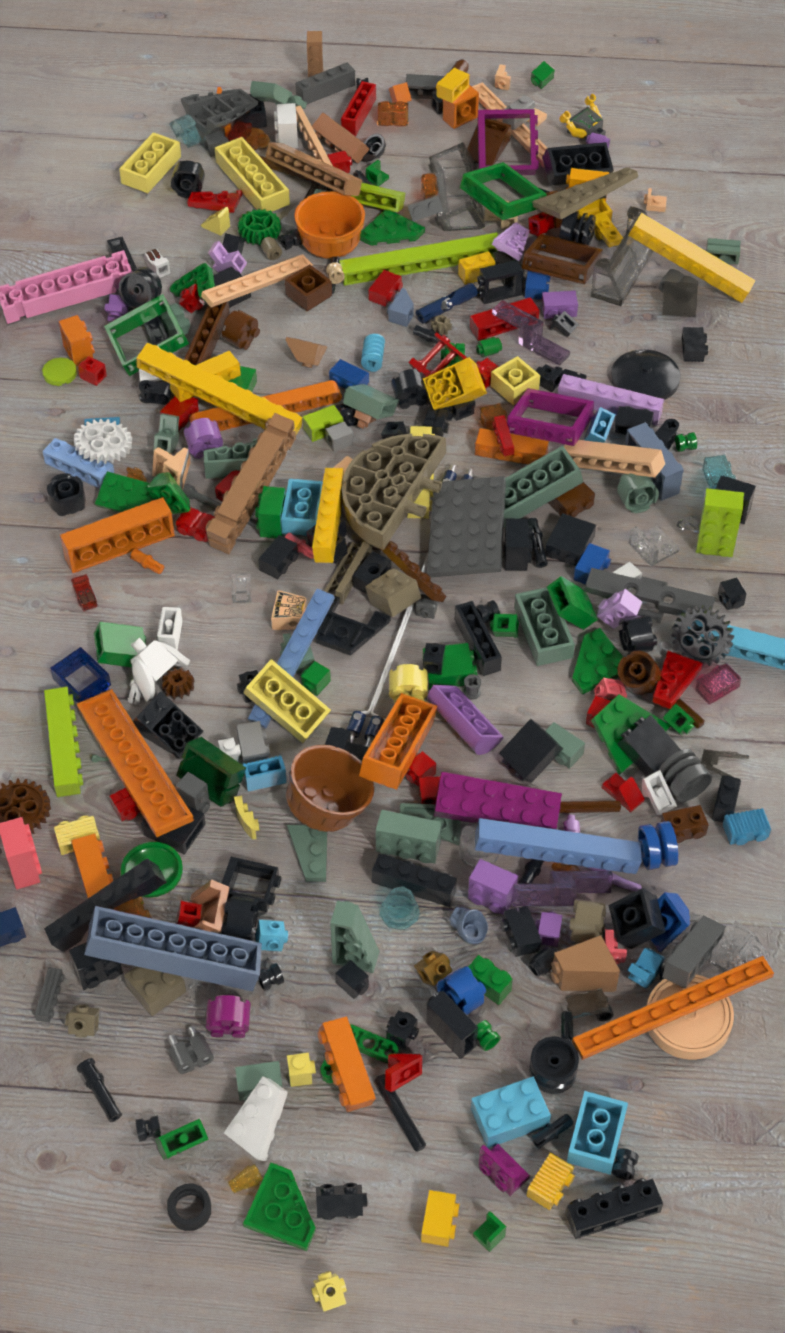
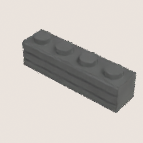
[35,967,64,1023]

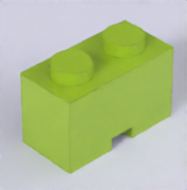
[303,405,343,442]

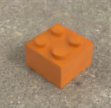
[443,85,479,129]
[59,315,95,367]

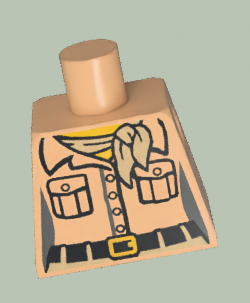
[271,591,307,630]

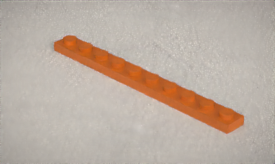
[572,956,774,1060]

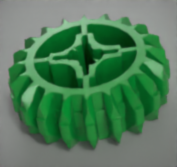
[238,209,281,246]

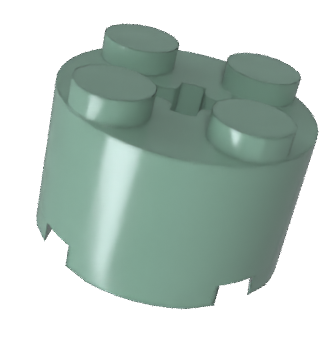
[617,473,659,513]

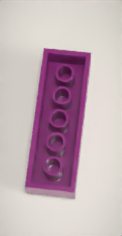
[433,772,562,830]

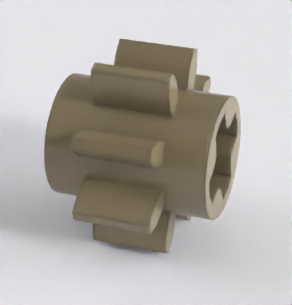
[431,315,452,335]

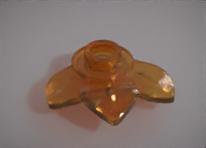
[244,127,270,151]

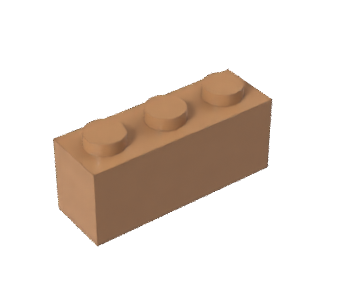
[307,31,324,77]

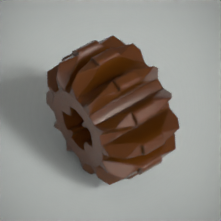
[162,667,195,700]

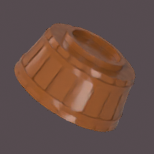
[286,745,374,832]

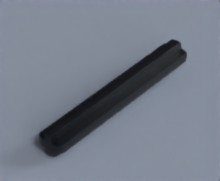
[375,1074,426,1152]

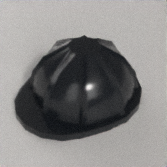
[362,134,386,162]

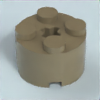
[570,900,606,943]

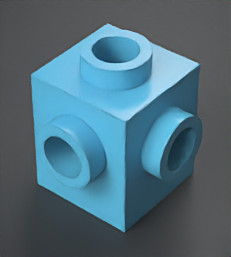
[255,920,288,951]

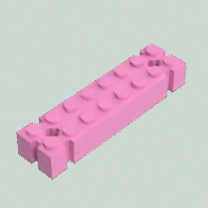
[0,250,132,324]

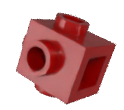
[179,284,205,313]

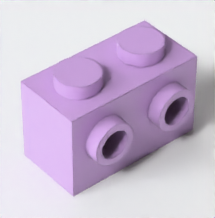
[597,589,642,629]

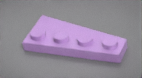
[492,222,530,261]

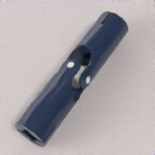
[416,283,478,324]

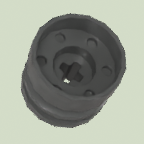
[659,748,713,802]

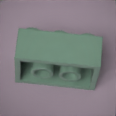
[376,810,442,864]

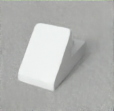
[642,770,677,815]

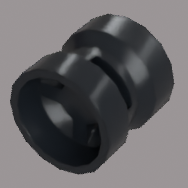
[280,229,302,250]
[476,600,500,623]
[258,963,284,991]
[135,1115,161,1142]
[612,1149,639,1180]

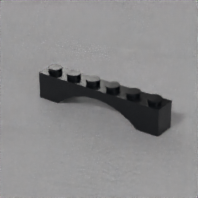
[44,858,167,952]

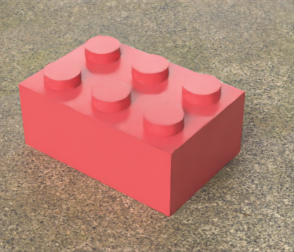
[0,817,42,890]

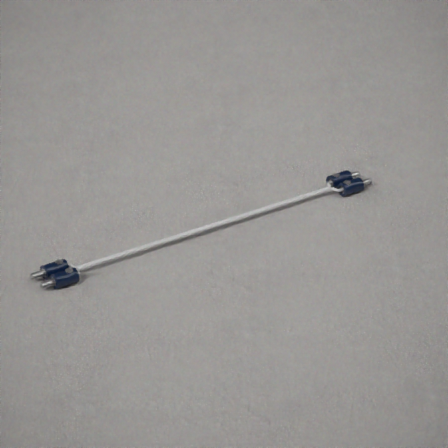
[346,464,474,747]

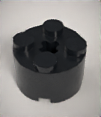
[171,160,205,198]
[391,369,429,409]
[47,473,86,516]
[619,614,657,655]
[222,895,259,941]

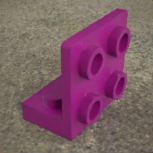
[478,1144,530,1196]

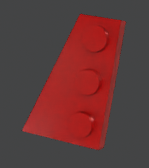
[187,190,242,213]

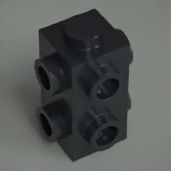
[316,1183,367,1220]

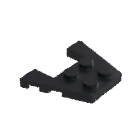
[316,596,391,656]

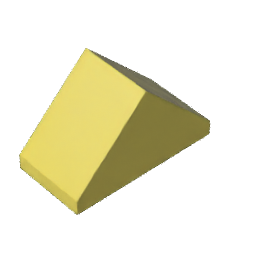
[201,207,230,236]

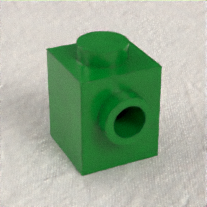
[531,61,555,89]
[301,661,331,696]

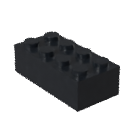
[542,142,614,186]

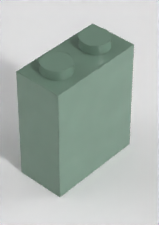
[343,384,398,419]

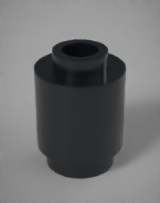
[528,946,557,977]

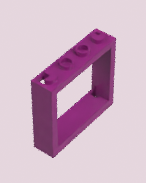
[477,109,539,176]
[507,388,594,446]

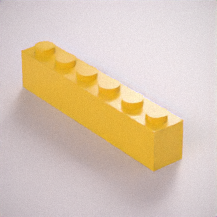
[312,468,344,563]

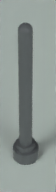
[183,484,257,527]

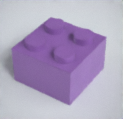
[468,859,518,915]

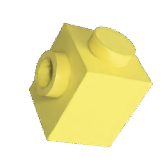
[287,1053,316,1087]

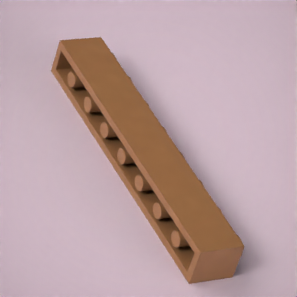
[265,142,362,196]

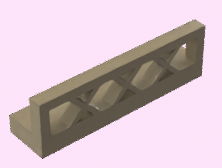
[325,540,372,605]

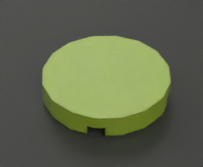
[42,357,77,386]

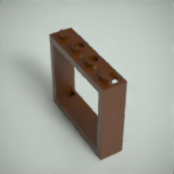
[522,234,603,285]

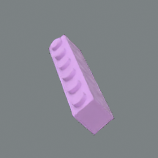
[558,374,664,426]

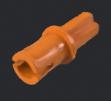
[130,549,165,574]

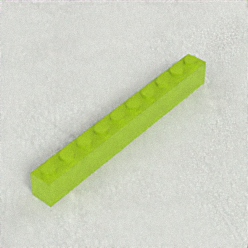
[339,232,502,286]

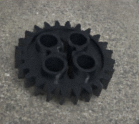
[671,605,734,667]

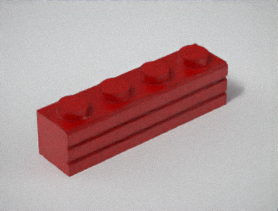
[492,415,515,456]

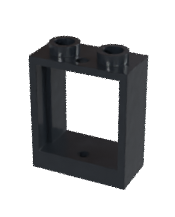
[477,260,523,304]
[221,856,282,912]

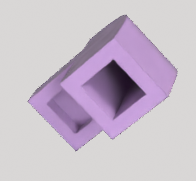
[208,241,247,274]

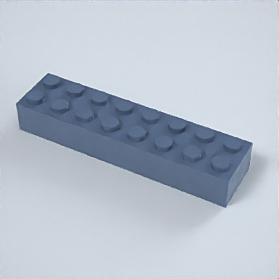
[85,906,262,992]

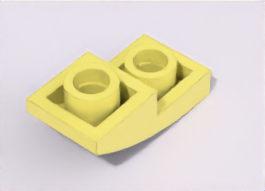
[234,796,260,840]

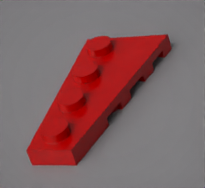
[653,650,703,709]

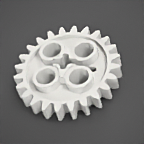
[74,419,132,464]

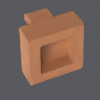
[354,410,376,429]

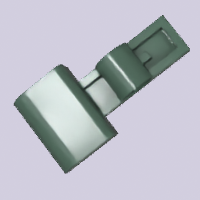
[250,81,307,109]

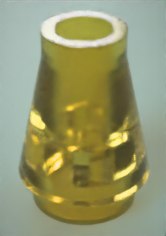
[228,1164,263,1194]

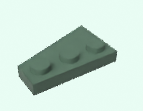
[400,803,461,846]
[287,825,328,882]

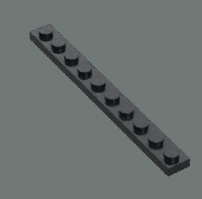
[107,236,168,345]

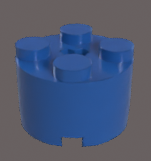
[437,966,486,1015]

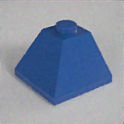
[651,892,690,952]

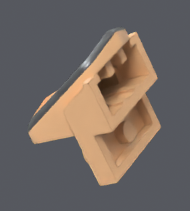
[152,447,190,490]

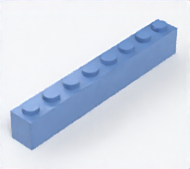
[475,818,642,874]

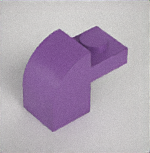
[105,294,129,321]

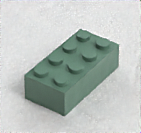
[514,587,575,666]

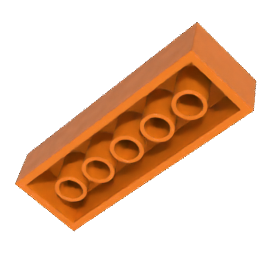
[60,497,175,573]
[359,693,438,790]

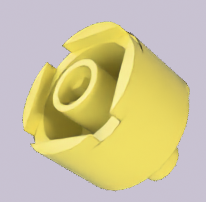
[389,664,428,704]

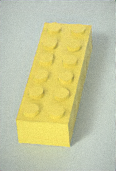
[215,137,290,212]

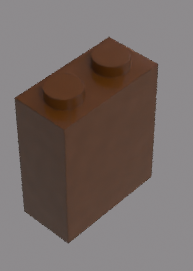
[548,482,595,517]

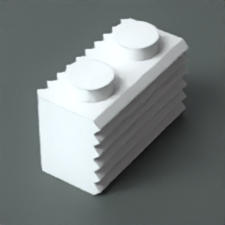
[157,607,182,650]

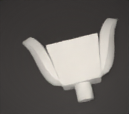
[131,638,190,702]

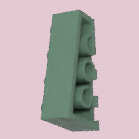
[204,438,277,479]
[330,901,380,973]

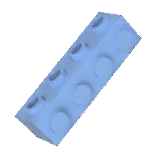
[43,438,114,489]

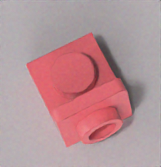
[594,678,627,699]
[603,929,627,964]

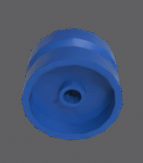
[638,821,678,870]

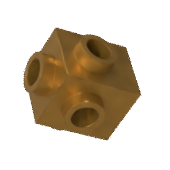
[414,951,453,986]

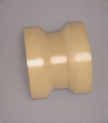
[326,263,345,284]

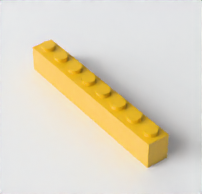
[628,213,755,303]

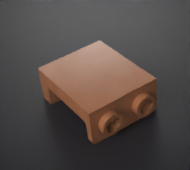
[190,879,229,933]

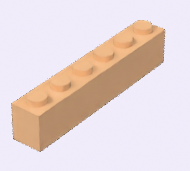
[564,439,665,477]

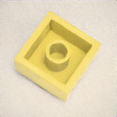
[491,356,540,405]

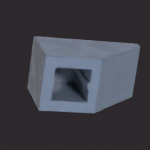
[387,288,414,327]

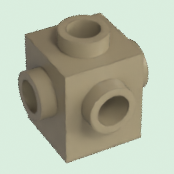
[65,1004,100,1038]

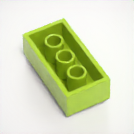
[696,488,744,557]

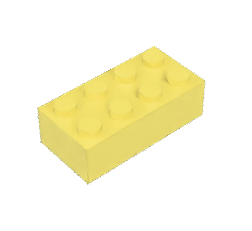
[119,132,181,193]
[244,659,331,743]

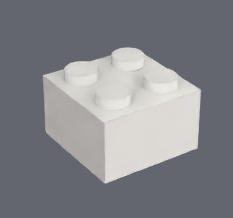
[274,103,298,149]

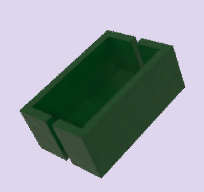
[176,737,246,807]

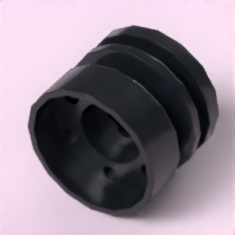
[559,211,596,246]

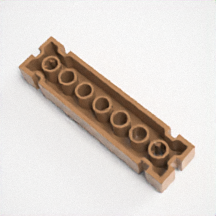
[206,413,296,554]

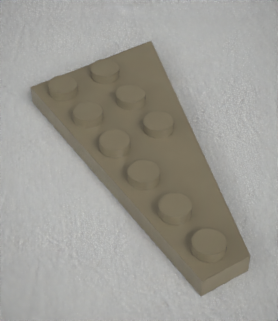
[532,167,638,219]

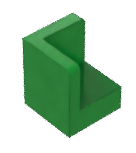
[366,160,389,186]
[473,1211,507,1252]

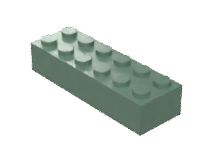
[504,446,583,527]

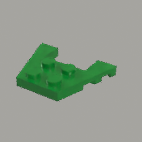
[591,694,671,775]

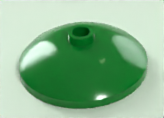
[120,842,183,898]

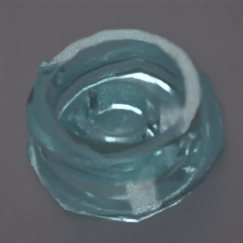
[380,886,420,930]

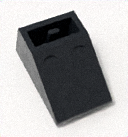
[133,691,204,758]

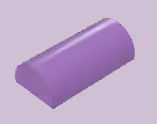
[427,685,504,755]

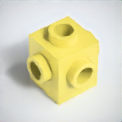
[311,1271,347,1311]

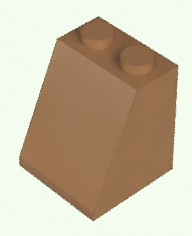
[550,935,620,992]

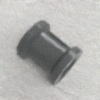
[464,675,481,700]

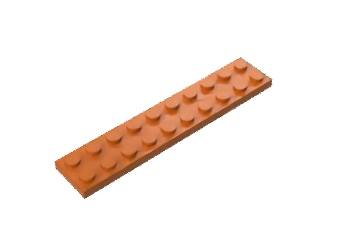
[76,689,194,837]

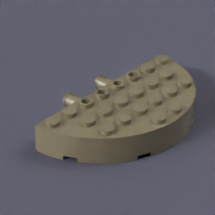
[342,434,446,550]

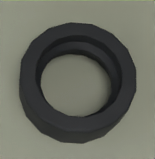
[167,1183,211,1231]

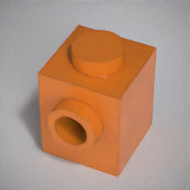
[389,82,412,108]

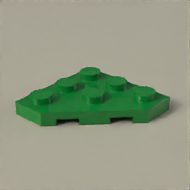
[360,209,425,246]
[572,628,623,695]
[243,1162,316,1251]

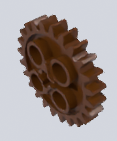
[0,778,51,836]

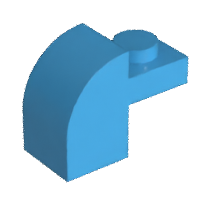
[628,948,665,989]

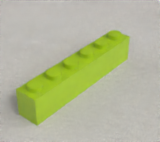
[44,687,84,797]

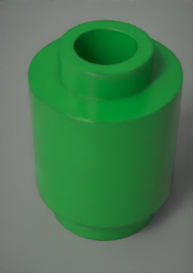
[476,337,502,358]

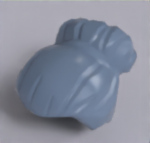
[450,906,488,944]

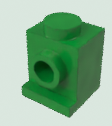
[490,614,519,638]
[663,704,695,736]

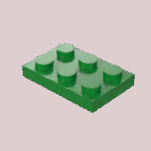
[95,471,154,513]

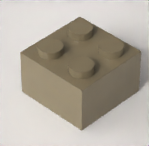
[365,568,421,617]
[124,966,186,1016]

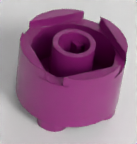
[206,995,251,1038]

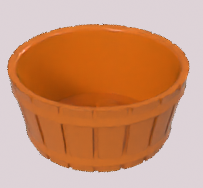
[294,191,365,259]

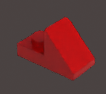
[602,773,645,813]
[385,1054,422,1092]

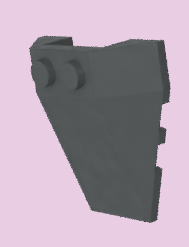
[181,89,258,135]

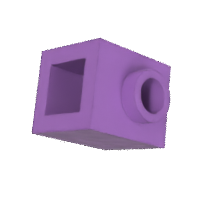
[535,912,563,947]

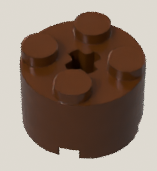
[221,310,260,350]
[618,651,661,695]

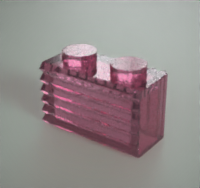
[695,663,742,705]

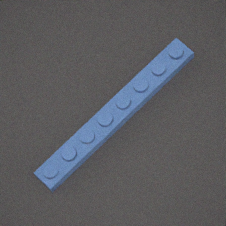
[248,589,335,729]

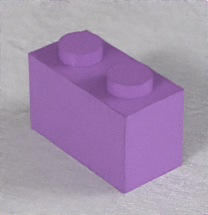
[541,291,578,319]

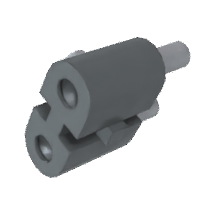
[168,1026,214,1074]

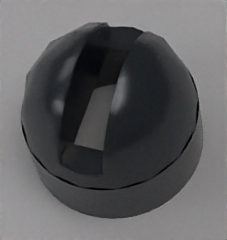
[595,1003,614,1022]

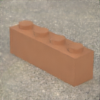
[312,112,369,164]

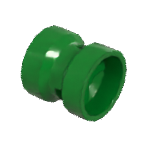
[675,432,697,452]
[477,1020,501,1051]

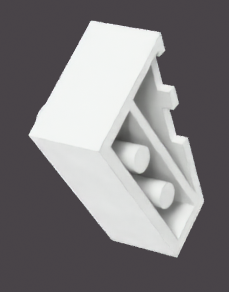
[224,1077,288,1161]

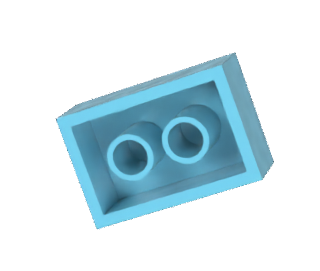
[281,479,323,536]
[471,1076,551,1148]
[567,1091,628,1175]

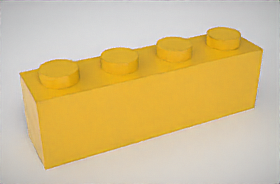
[169,351,241,402]

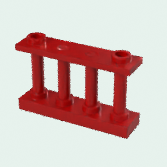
[408,332,488,381]

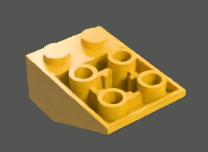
[423,357,487,410]

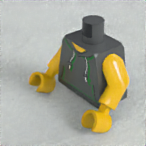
[559,94,606,141]

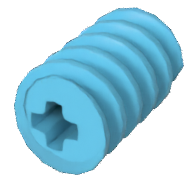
[361,334,385,372]

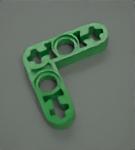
[170,263,215,302]
[320,1024,398,1083]

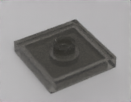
[662,281,698,318]

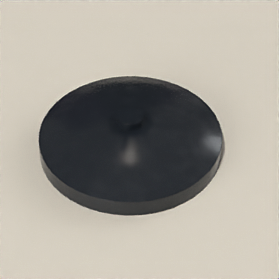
[611,349,680,400]

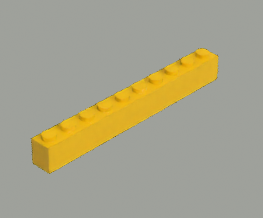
[137,343,303,435]

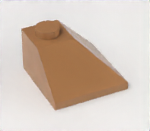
[286,337,327,368]

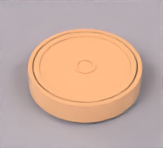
[647,974,734,1060]

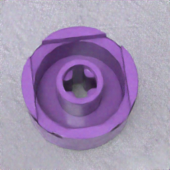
[184,418,223,459]

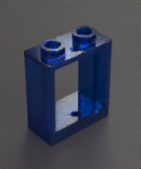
[50,647,111,703]

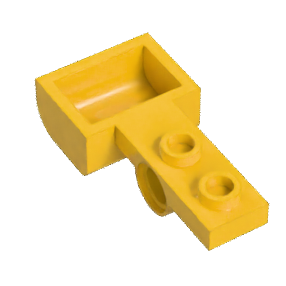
[577,199,624,248]

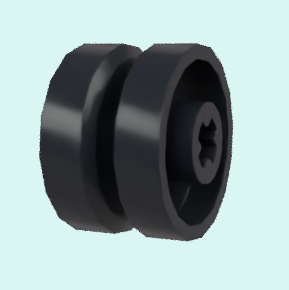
[118,267,162,309]
[529,1036,579,1094]

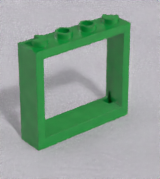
[460,162,547,220]
[104,294,189,376]

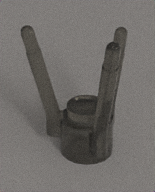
[701,749,749,777]

